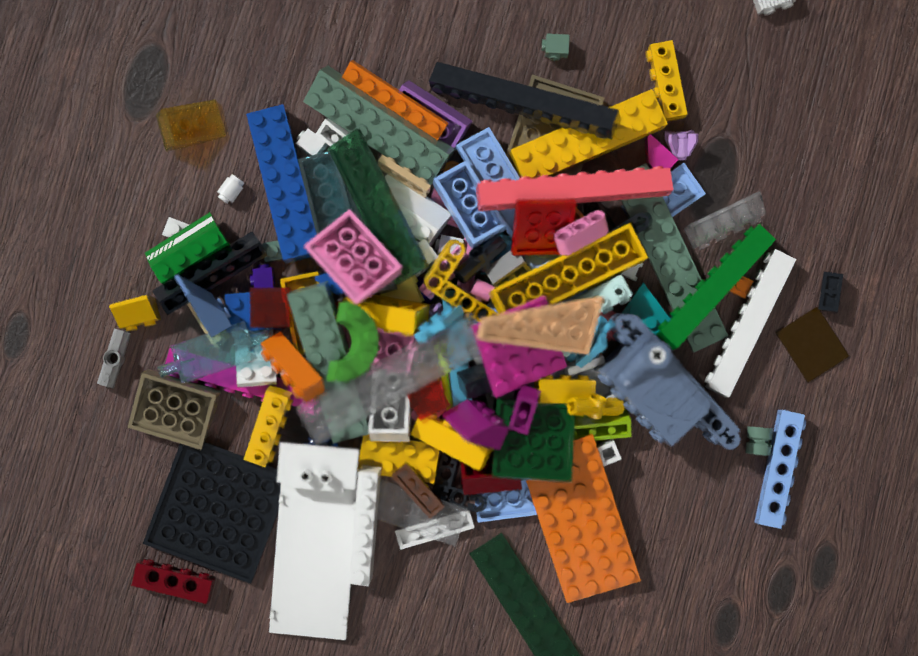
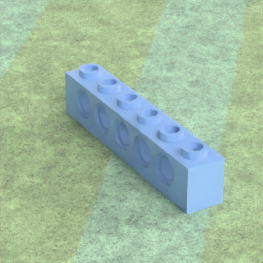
[755,410,806,529]

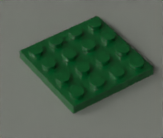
[492,399,575,483]

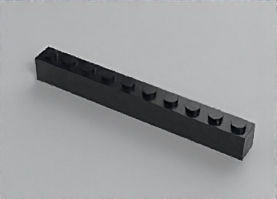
[429,62,619,139]

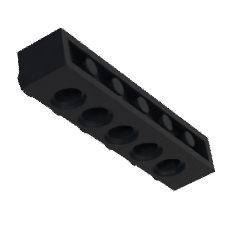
[152,232,268,315]

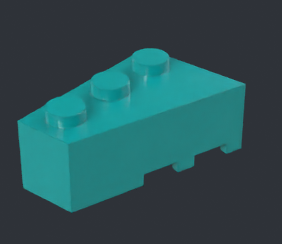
[620,283,670,342]

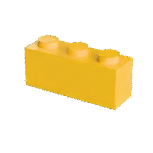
[534,374,596,403]

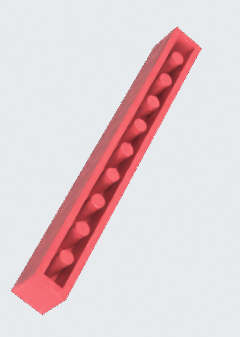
[476,166,673,211]

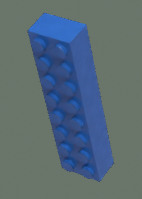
[246,104,318,264]

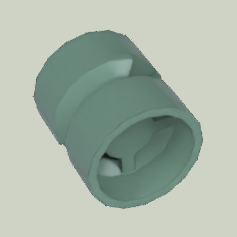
[745,426,773,456]

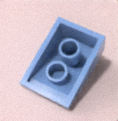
[175,275,232,338]

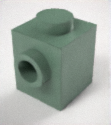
[541,34,569,60]

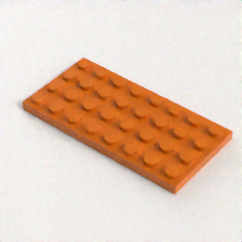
[526,434,641,603]

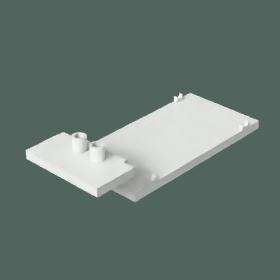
[269,442,359,640]

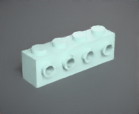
[570,273,633,314]

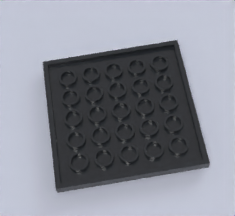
[142,442,281,584]

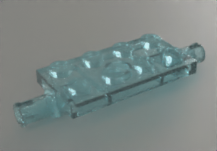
[157,321,272,384]

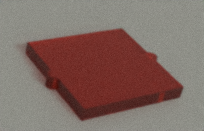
[405,377,450,421]

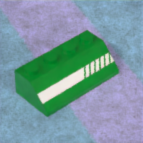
[145,212,230,284]

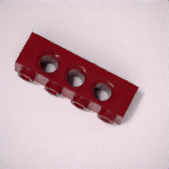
[131,559,215,604]

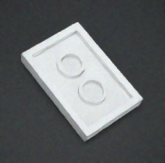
[234,330,277,387]

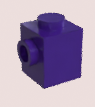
[250,264,276,292]

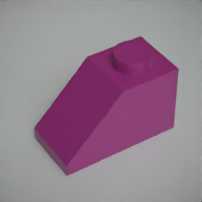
[509,385,541,435]

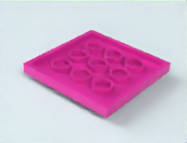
[471,296,567,397]

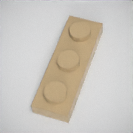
[377,155,431,198]

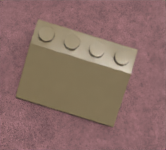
[127,369,221,450]

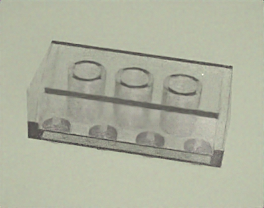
[684,191,766,250]

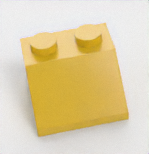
[109,295,161,332]

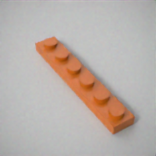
[342,60,449,140]

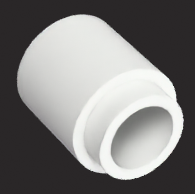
[217,174,244,203]

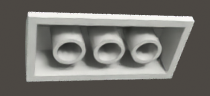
[365,174,451,246]

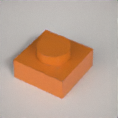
[729,276,754,299]

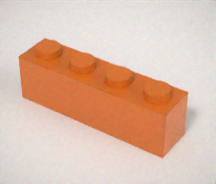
[261,332,325,403]

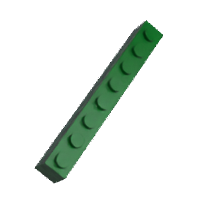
[656,224,776,351]

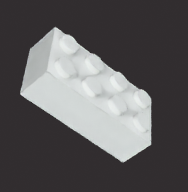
[368,366,413,442]

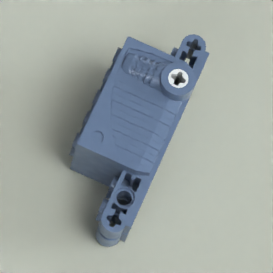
[594,313,740,450]

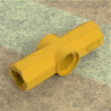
[567,394,625,419]

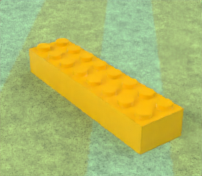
[510,89,668,179]
[489,223,648,314]

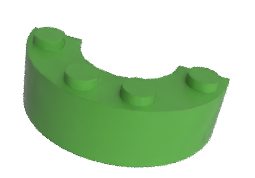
[326,302,379,382]

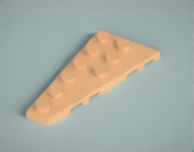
[477,296,604,355]

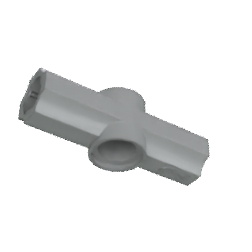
[97,328,131,388]

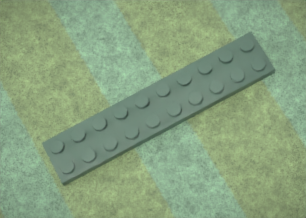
[621,163,728,353]

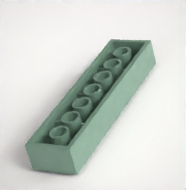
[303,66,455,185]
[287,281,370,443]

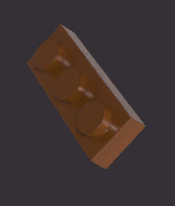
[391,462,445,519]

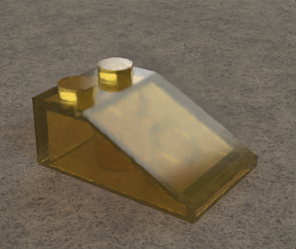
[156,99,226,151]

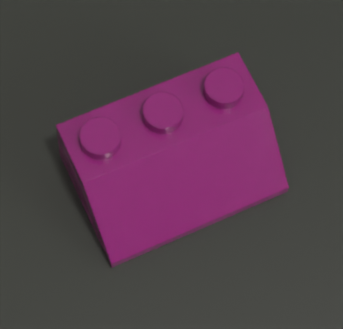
[442,399,509,450]

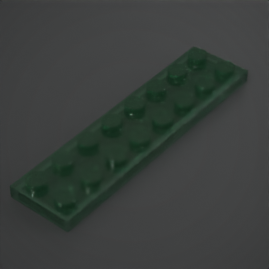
[328,129,429,285]
[469,532,581,656]

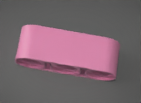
[554,211,609,255]

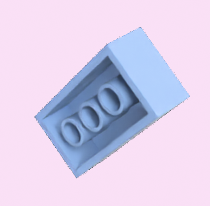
[433,160,507,249]

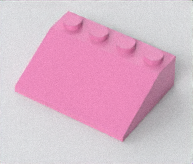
[304,209,402,305]

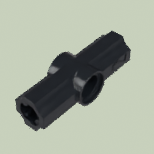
[453,235,507,284]

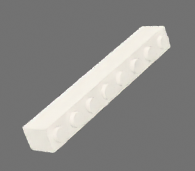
[705,249,796,397]

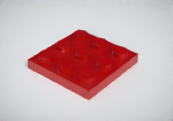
[511,199,576,255]

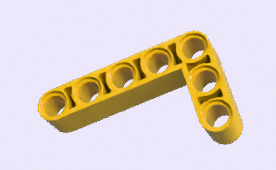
[424,239,499,323]

